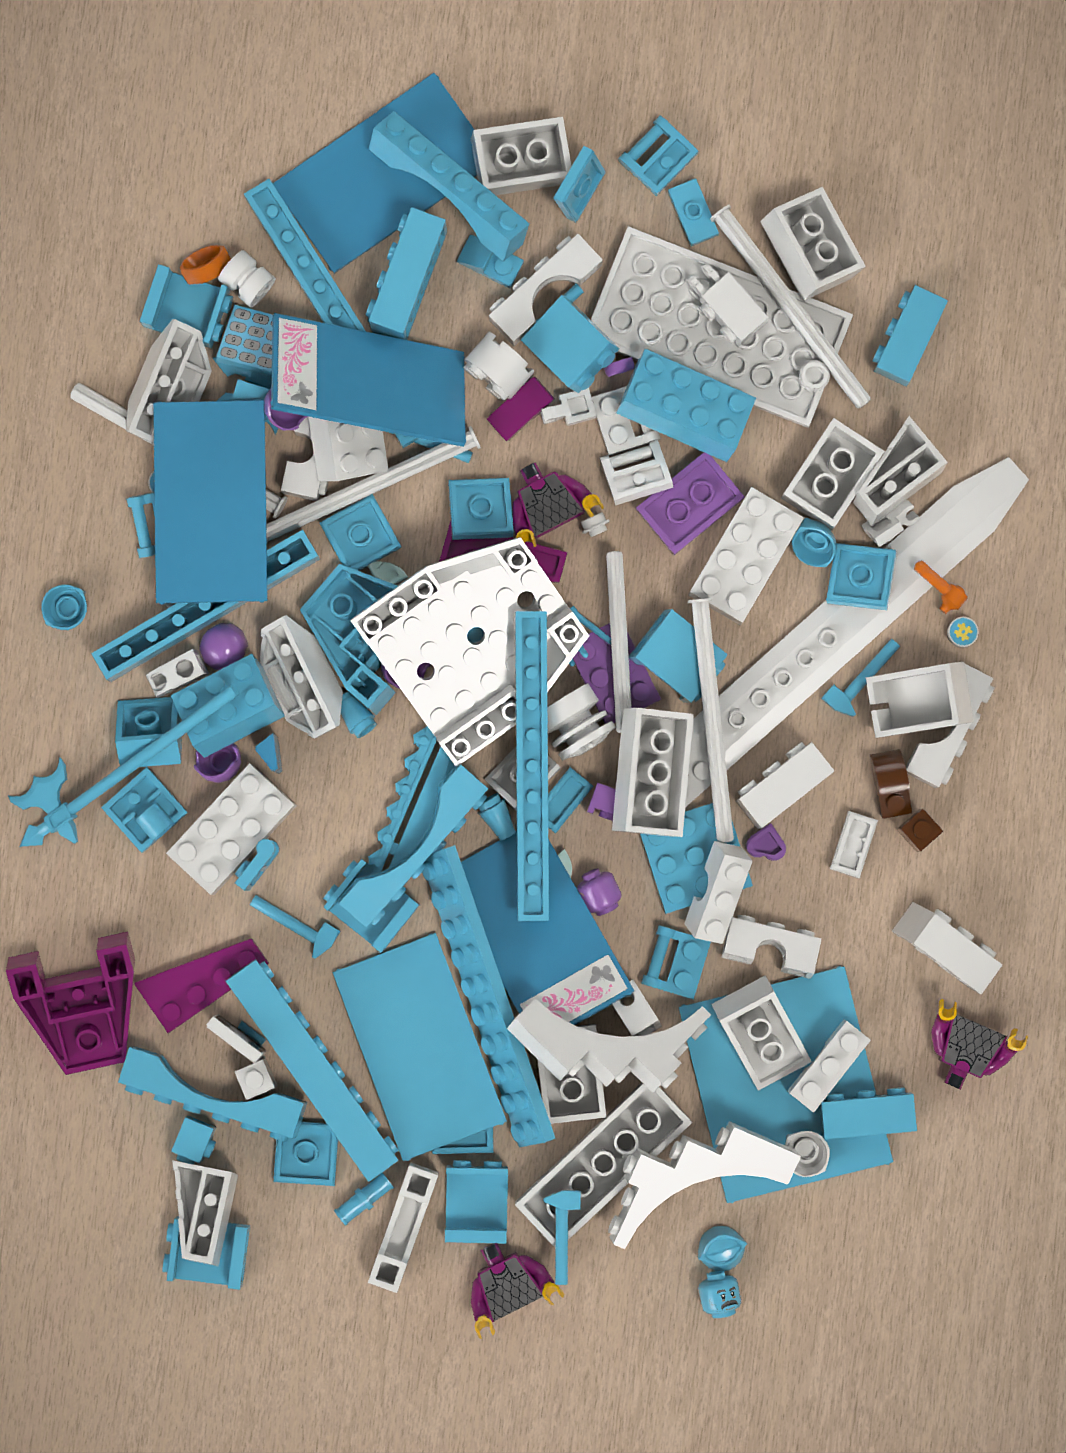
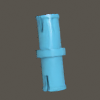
[334,1172,394,1226]

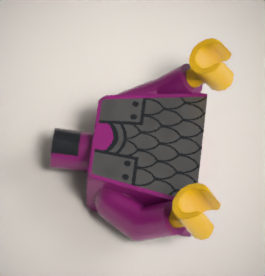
[512,462,604,547]
[931,999,1028,1090]
[470,1243,565,1339]

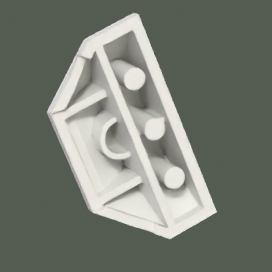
[126,319,212,443]
[260,615,343,739]

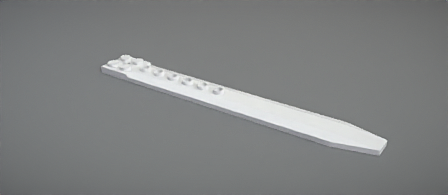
[685,457,1029,807]

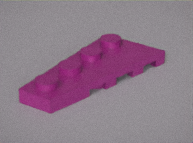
[439,521,568,583]
[134,938,269,1033]

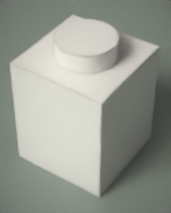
[235,1058,277,1100]

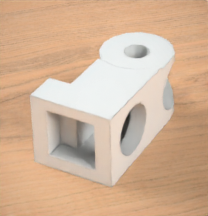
[146,649,210,698]

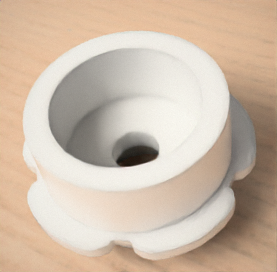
[581,512,609,537]

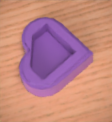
[746,823,786,861]

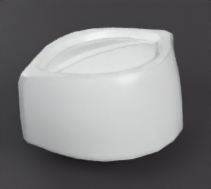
[785,1131,830,1177]

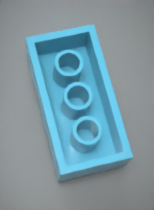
[366,207,447,340]
[616,349,756,462]

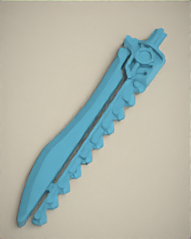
[367,627,484,886]

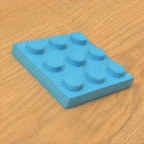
[640,803,753,914]

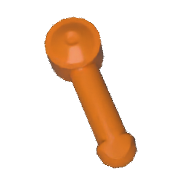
[914,560,968,614]

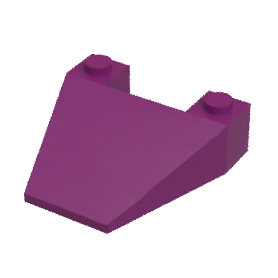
[6,931,135,1075]

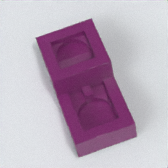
[487,376,555,441]

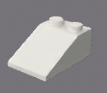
[711,975,812,1091]

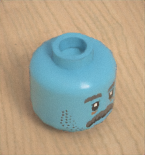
[698,1270,741,1318]

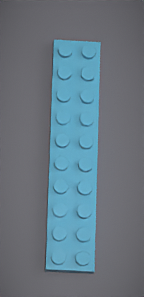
[422,845,556,1148]

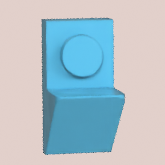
[457,235,524,289]

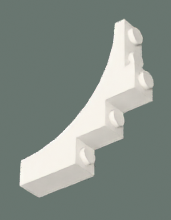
[507,999,711,1093]
[608,1121,801,1249]

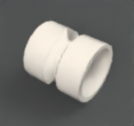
[218,250,276,308]

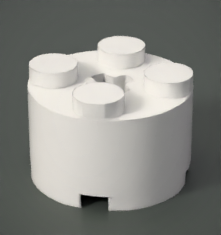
[463,332,534,400]

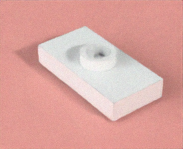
[830,811,878,878]

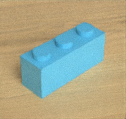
[872,285,948,387]
[820,1087,917,1139]

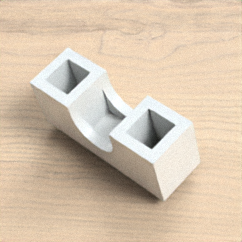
[281,417,329,501]
[684,841,753,944]
[721,915,822,979]
[787,1019,871,1113]

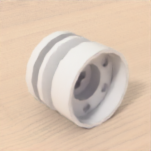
[547,683,616,761]

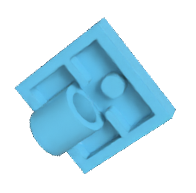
[101,767,188,853]

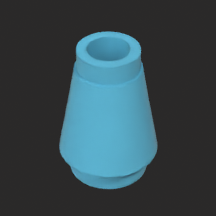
[341,692,377,738]
[478,793,516,841]

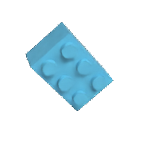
[171,654,285,758]

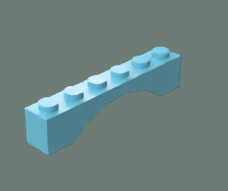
[369,111,530,262]
[337,764,488,927]
[118,1046,308,1142]

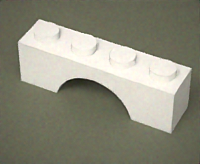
[489,234,603,346]
[906,663,994,788]
[368,1162,439,1293]

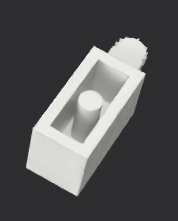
[686,262,769,346]

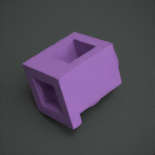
[587,783,616,821]

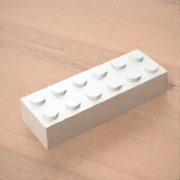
[515,1082,692,1249]

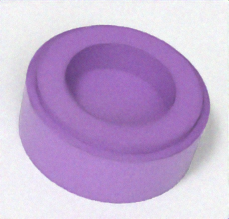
[604,357,635,377]

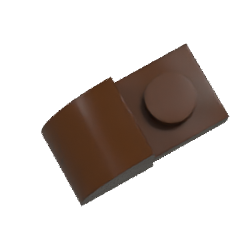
[870,749,912,819]

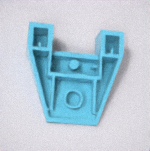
[300,564,397,715]

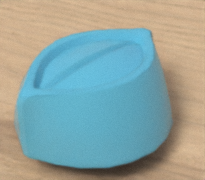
[792,518,837,567]
[41,585,87,630]
[697,1226,747,1271]

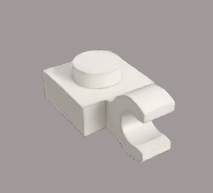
[541,387,597,426]
[861,500,920,547]

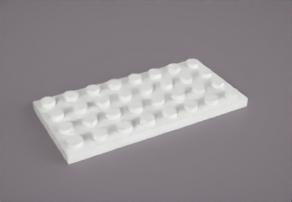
[591,226,853,428]

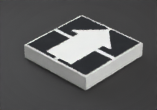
[206,1014,267,1063]

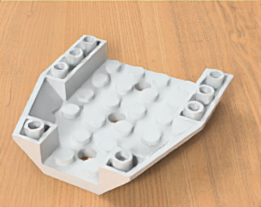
[350,537,589,767]

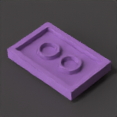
[636,452,745,555]
[573,623,661,724]

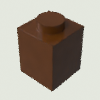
[897,809,943,852]

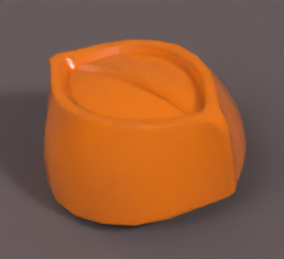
[179,245,231,285]

